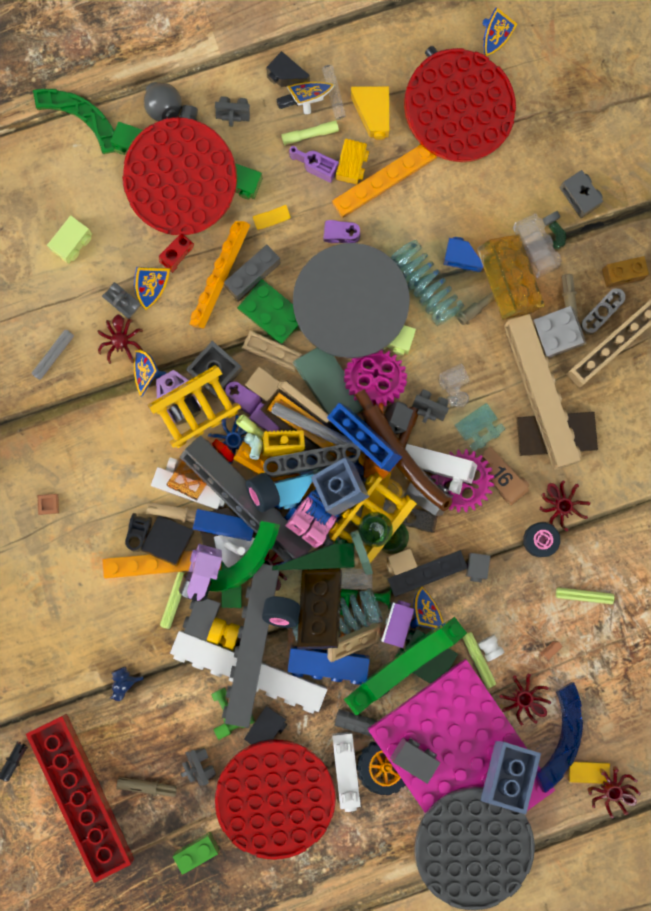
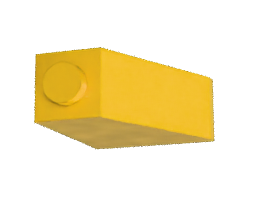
[351,86,389,140]

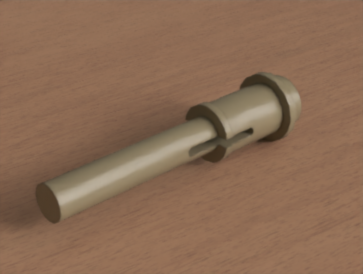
[457,282,510,325]

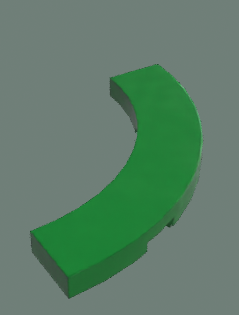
[33,89,115,154]
[210,521,280,592]

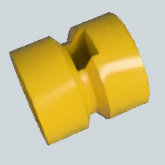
[207,617,240,651]

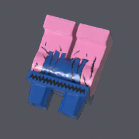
[285,489,340,548]

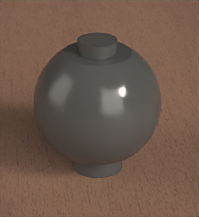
[144,82,182,122]

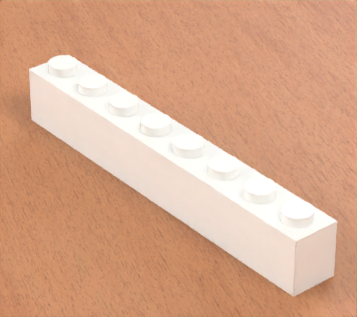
[170,631,327,714]

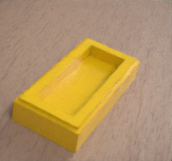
[568,761,610,784]

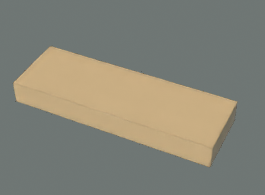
[242,331,302,372]
[277,381,329,423]
[328,622,380,662]

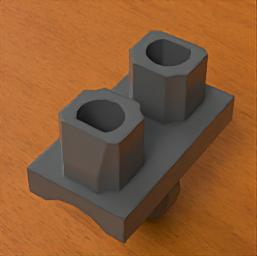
[215,96,250,127]
[102,282,141,319]
[412,389,449,424]
[180,748,216,786]

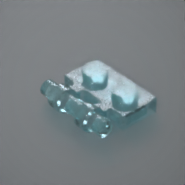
[454,403,505,451]

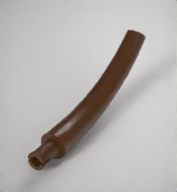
[354,389,452,511]

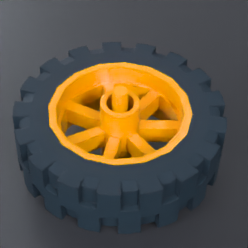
[356,742,406,795]

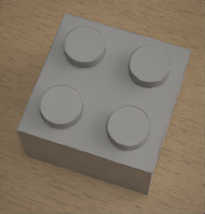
[534,306,587,358]

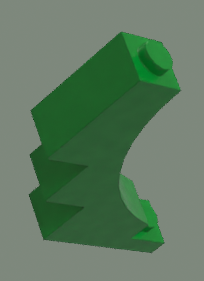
[344,617,467,715]

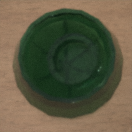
[358,512,393,547]
[378,523,409,554]

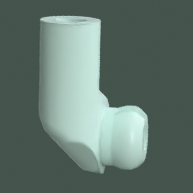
[244,433,263,460]

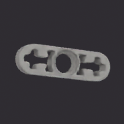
[580,288,625,335]

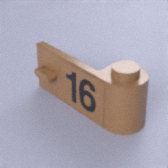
[477,446,530,506]

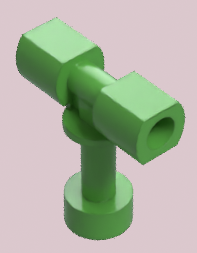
[211,687,255,740]

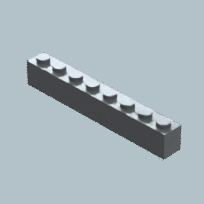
[180,435,313,561]
[222,564,280,728]

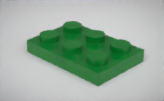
[237,279,298,345]

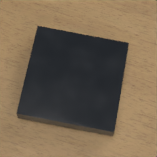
[141,516,194,566]

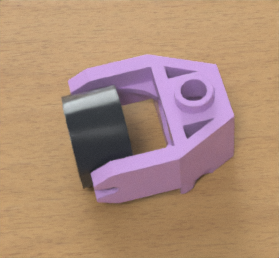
[156,370,202,425]
[179,544,222,601]

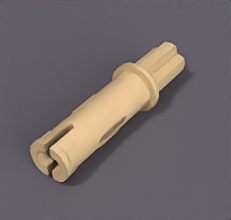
[146,501,196,523]

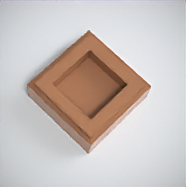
[37,494,59,515]
[541,641,563,660]

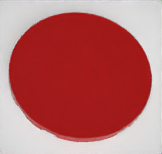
[404,48,516,162]
[122,117,237,235]
[215,739,336,860]

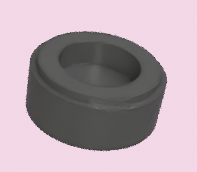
[541,211,561,226]

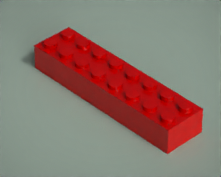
[26,714,135,883]

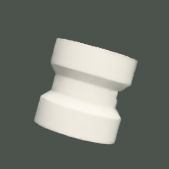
[478,635,504,662]

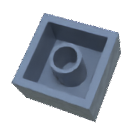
[311,457,369,516]

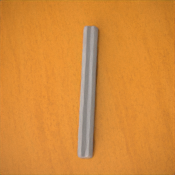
[271,403,356,454]

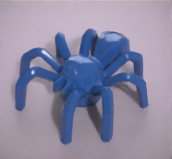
[208,415,251,465]

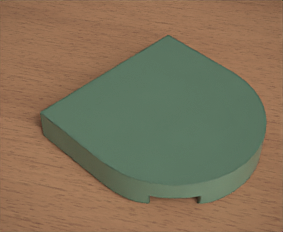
[351,530,373,575]

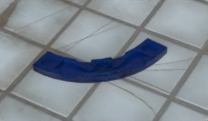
[535,682,583,793]

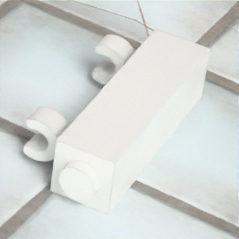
[405,444,477,494]
[151,457,225,510]
[332,731,361,812]

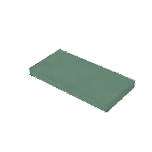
[293,348,363,427]

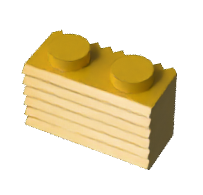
[336,138,370,185]
[262,430,305,456]

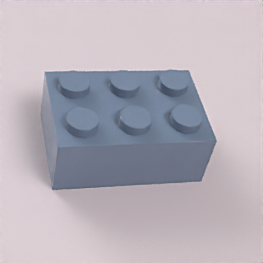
[480,741,541,814]

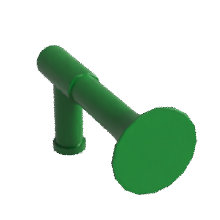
[340,588,392,615]

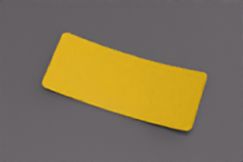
[253,205,291,230]

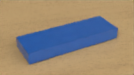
[193,509,253,541]

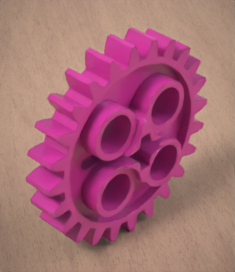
[344,350,407,407]
[431,449,495,513]

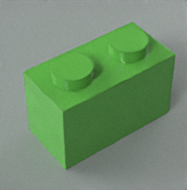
[173,832,220,875]

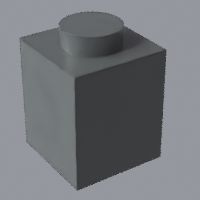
[384,402,413,434]
[465,553,490,583]

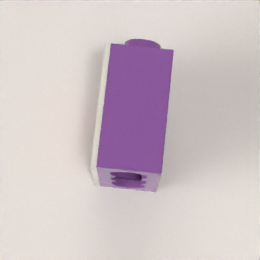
[380,600,414,648]

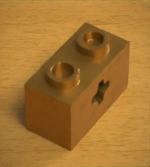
[602,256,649,288]

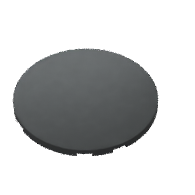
[293,243,410,359]
[414,787,535,910]

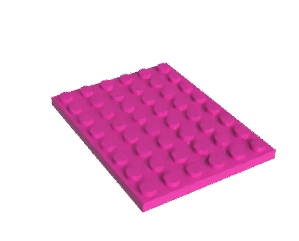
[368,659,555,813]

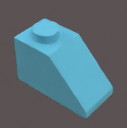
[274,472,313,509]

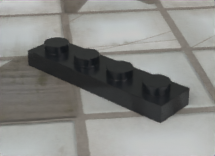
[387,550,468,597]

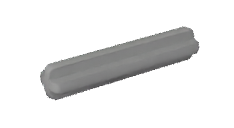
[32,329,74,380]

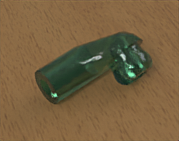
[549,221,566,250]

